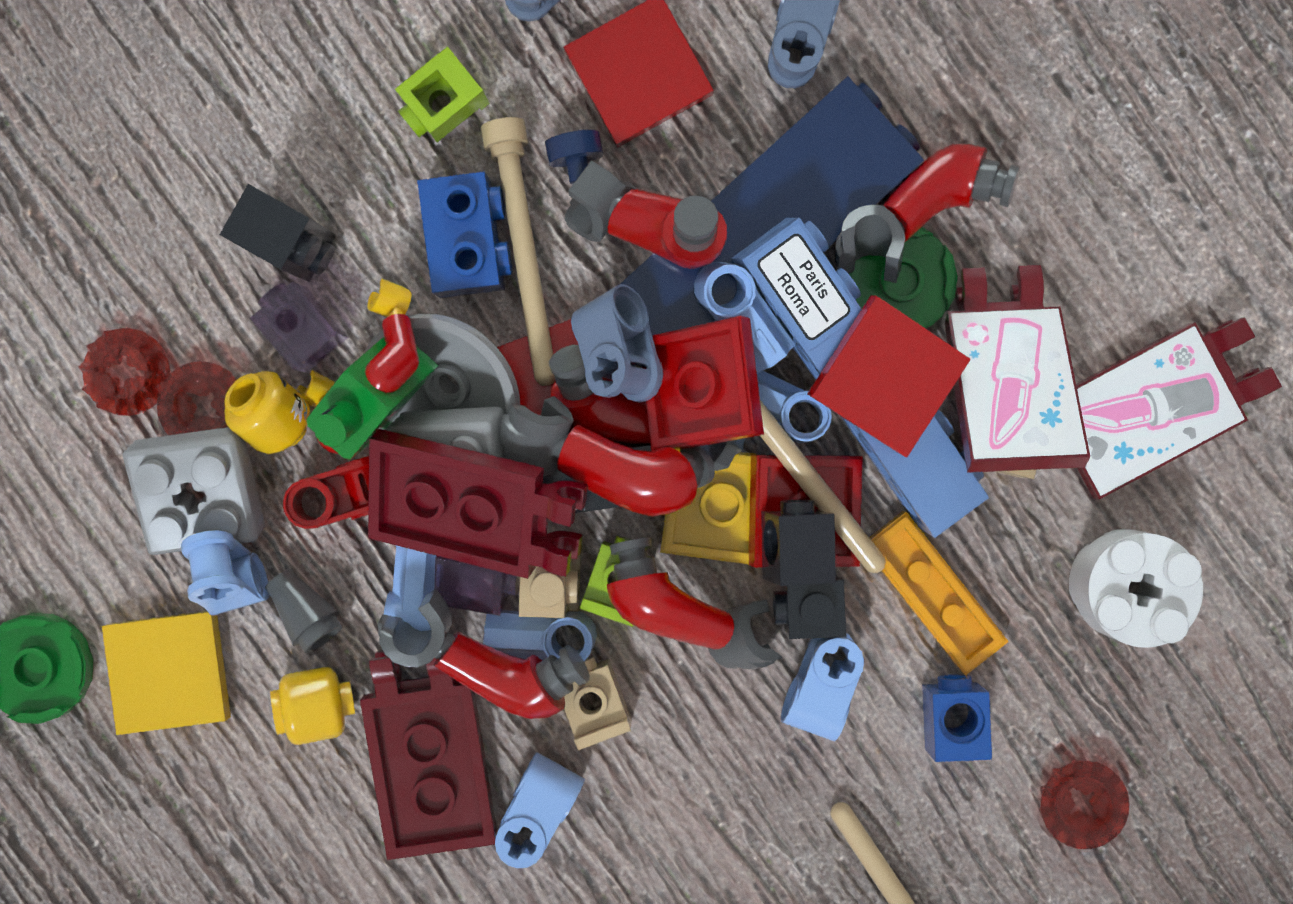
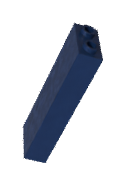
[620,76,924,335]

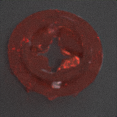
[78,327,170,416]
[157,361,237,435]
[1038,759,1130,849]

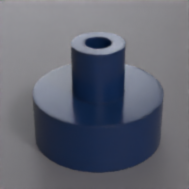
[545,130,604,184]

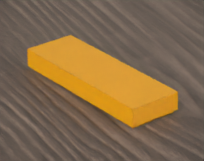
[869,511,1009,675]

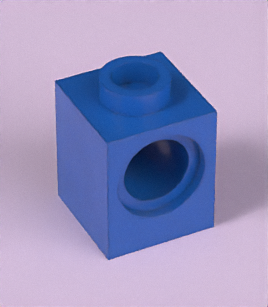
[922,674,992,762]

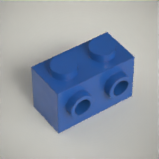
[417,171,513,298]

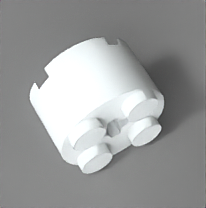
[1069,529,1203,648]

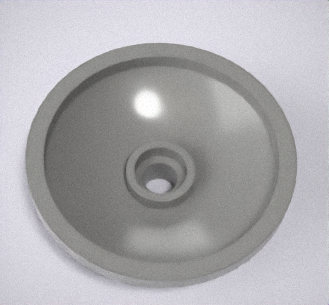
[363,314,520,430]

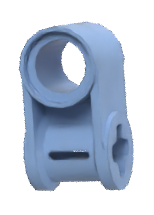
[181,530,269,616]
[780,632,864,742]
[495,752,585,869]

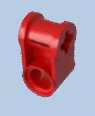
[283,456,369,529]

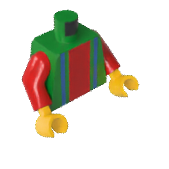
[297,278,439,460]

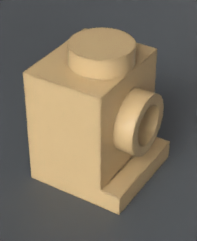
[519,556,581,618]
[564,656,632,750]

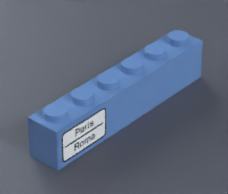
[731,218,989,538]

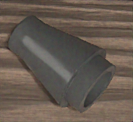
[265,569,343,654]

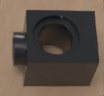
[761,499,836,586]

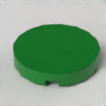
[849,227,958,329]
[0,613,94,724]

